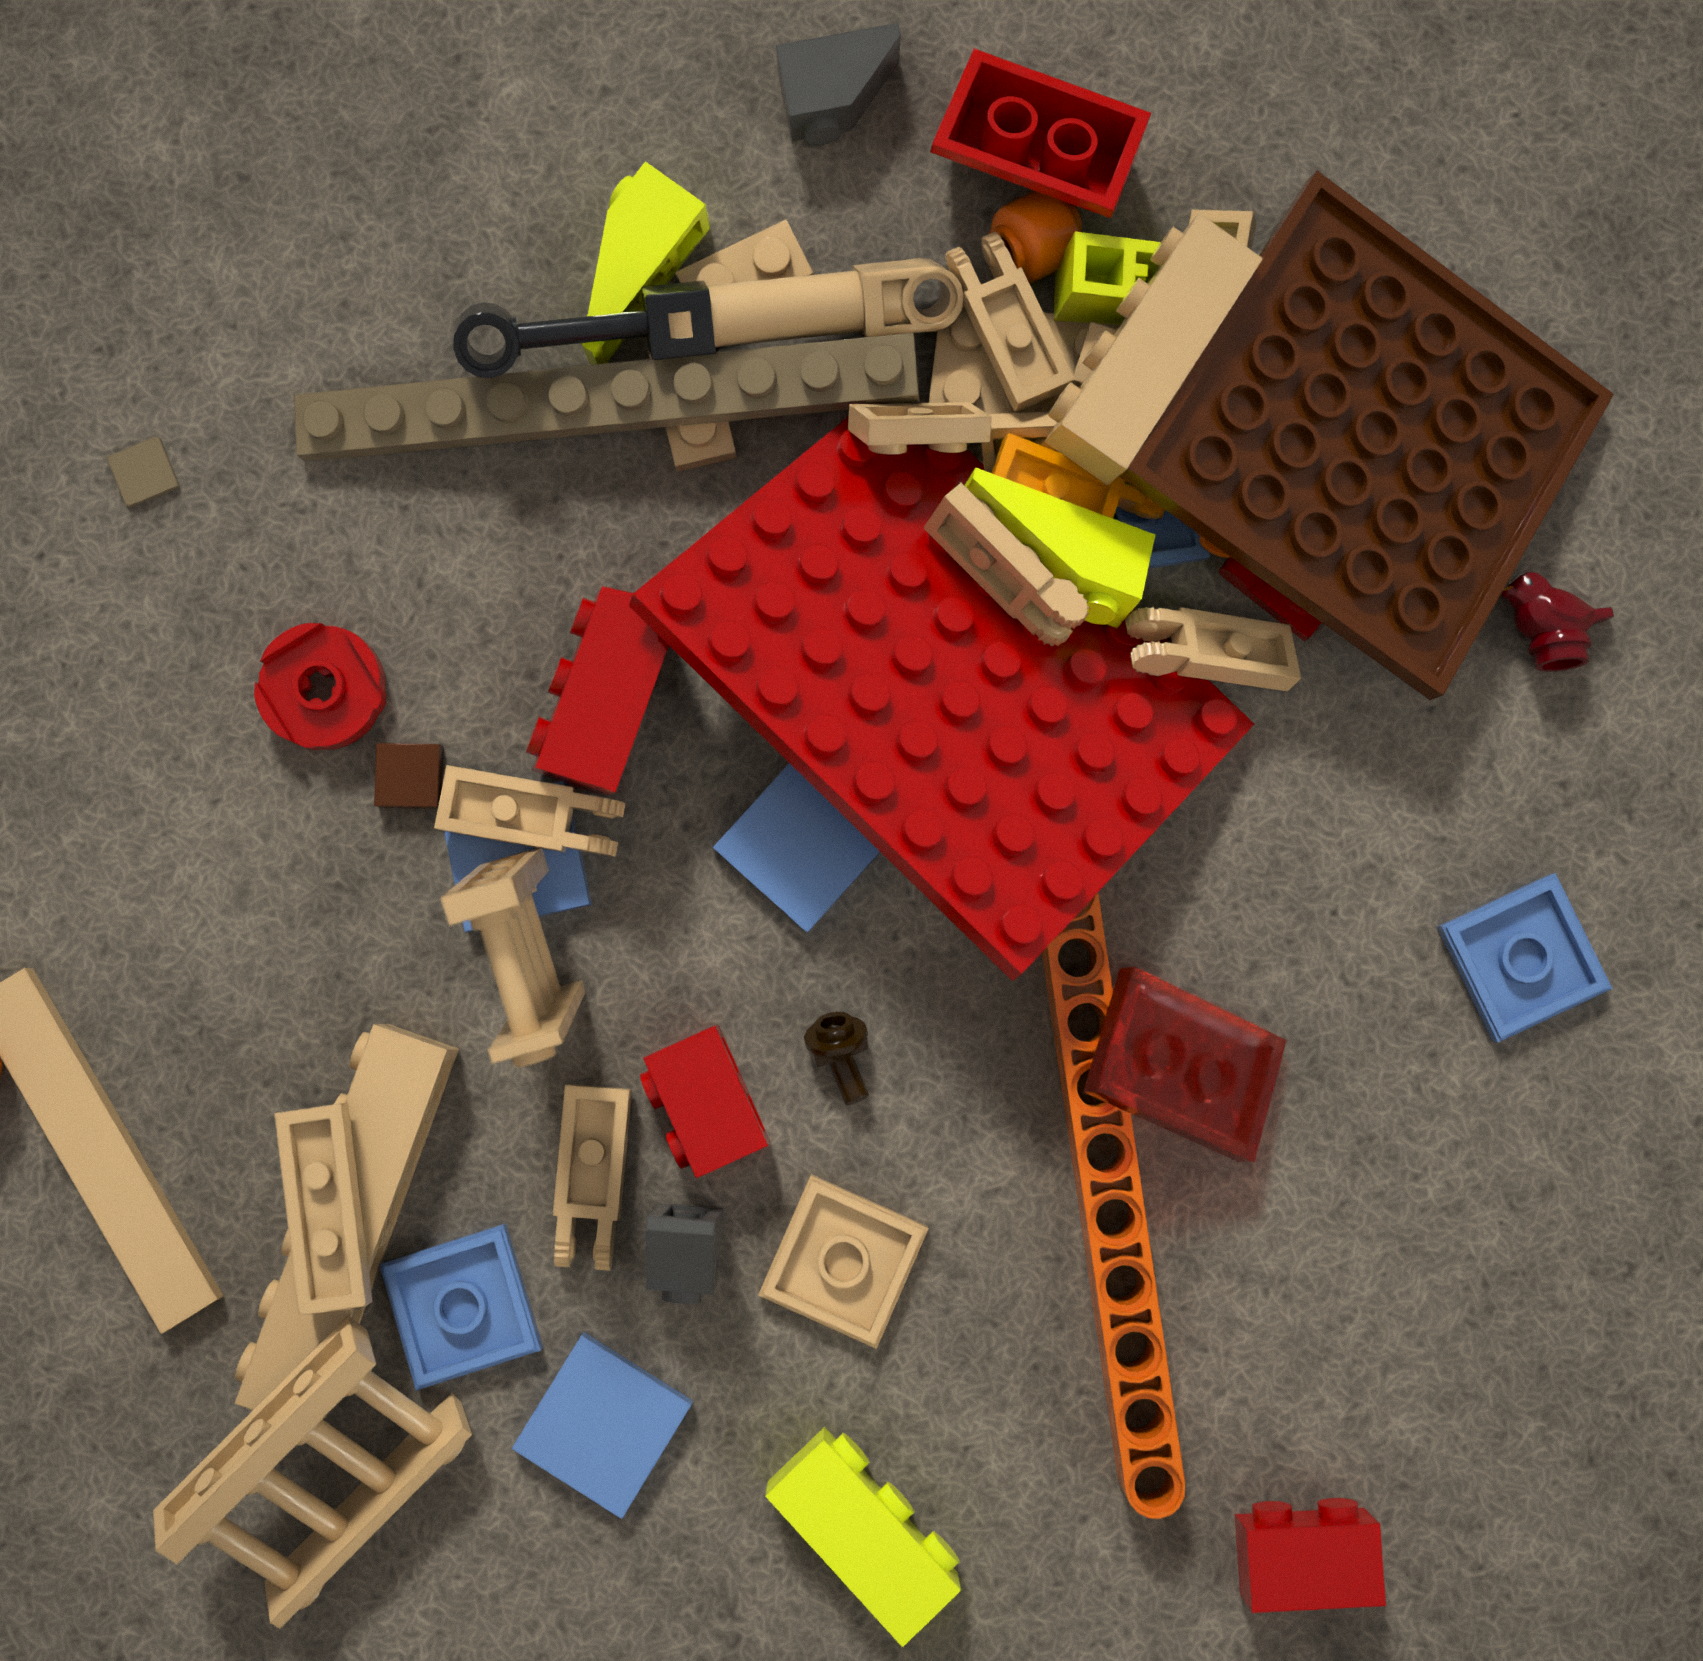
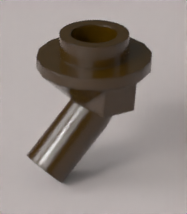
[804,1012,869,1105]

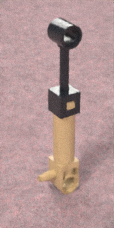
[453,258,964,378]

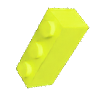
[765,1427,961,1647]

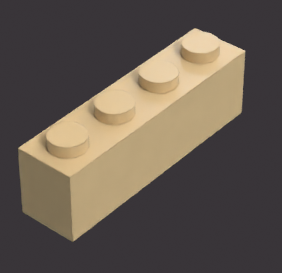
[1044,213,1263,485]

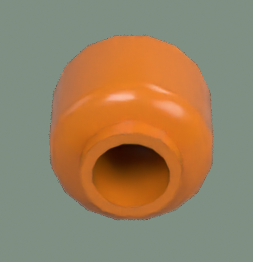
[988,191,1082,283]

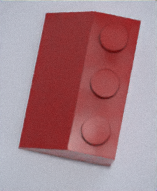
[930,48,1151,218]
[525,586,669,796]

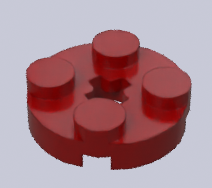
[254,623,387,751]

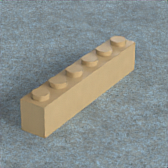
[234,1024,459,1419]

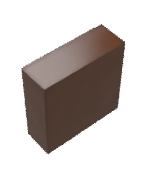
[374,743,444,809]

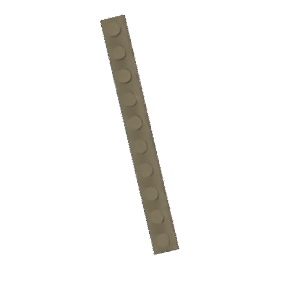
[294,333,920,461]

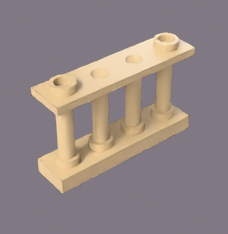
[441,848,585,1067]
[153,1316,472,1629]

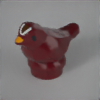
[1502,572,1614,672]

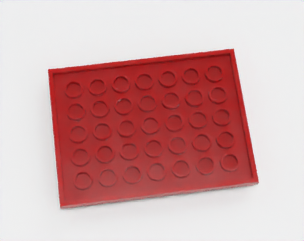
[629,416,1254,981]

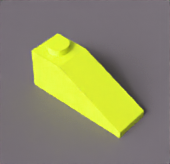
[582,161,710,365]
[1053,231,1161,325]
[965,468,1156,628]

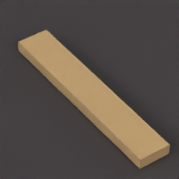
[0,968,224,1334]

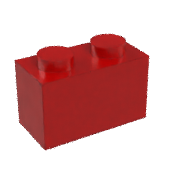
[639,1025,771,1178]
[1235,1498,1386,1613]

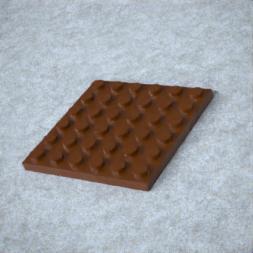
[1119,170,1614,700]

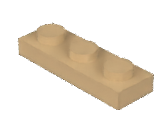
[274,1102,373,1316]

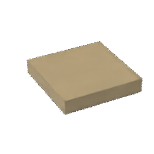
[758,1174,929,1349]

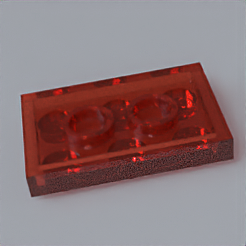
[1083,966,1287,1162]

